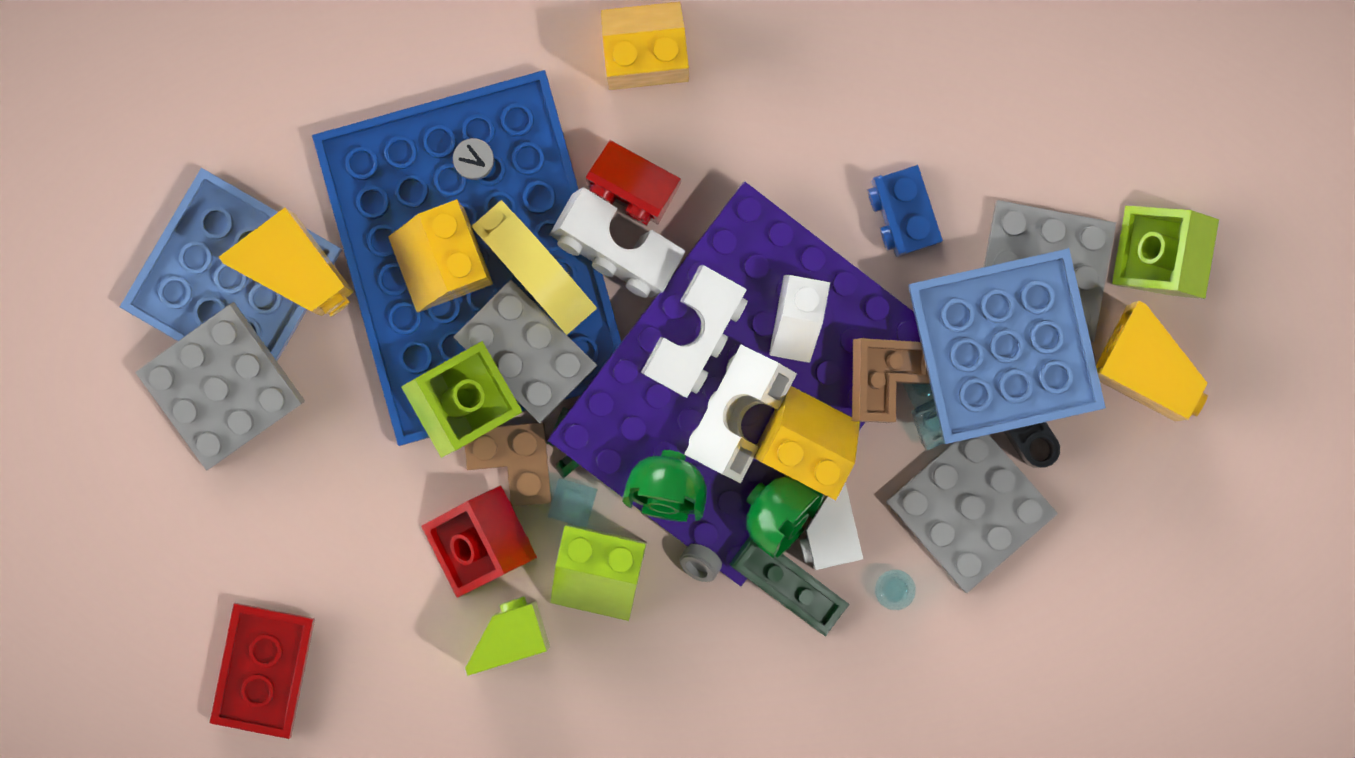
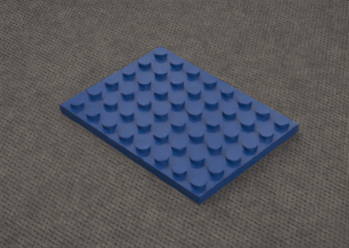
[312,70,622,446]

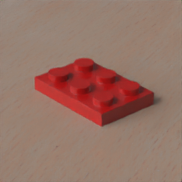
[209,603,315,739]

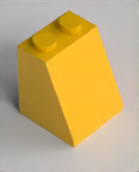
[601,1,689,90]
[388,199,493,313]
[219,207,354,317]
[1096,301,1208,421]
[754,386,860,500]

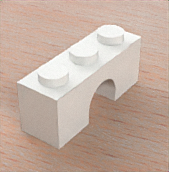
[549,187,685,298]
[641,265,748,398]
[684,345,797,483]

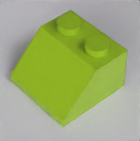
[1112,205,1219,299]
[401,341,522,458]
[465,596,550,676]

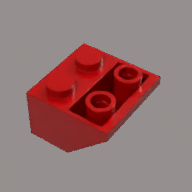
[585,140,681,226]

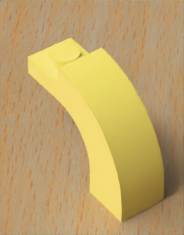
[471,200,597,335]

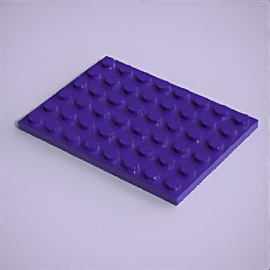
[547,181,921,587]

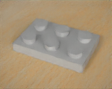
[454,280,597,423]

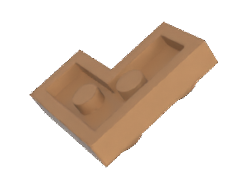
[852,338,930,423]
[465,422,552,507]

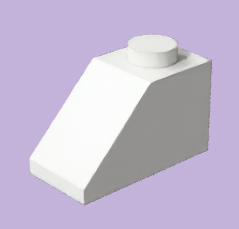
[769,275,830,363]
[800,483,863,570]

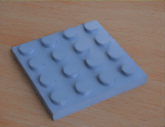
[120,168,343,361]
[908,248,1106,444]

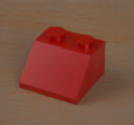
[421,485,537,598]

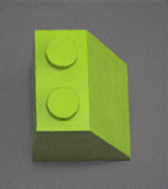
[550,524,647,621]

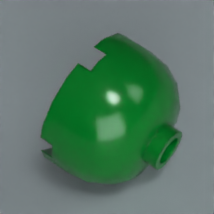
[622,450,707,522]
[746,476,824,559]

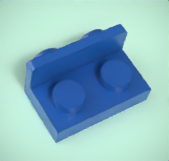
[867,165,943,257]

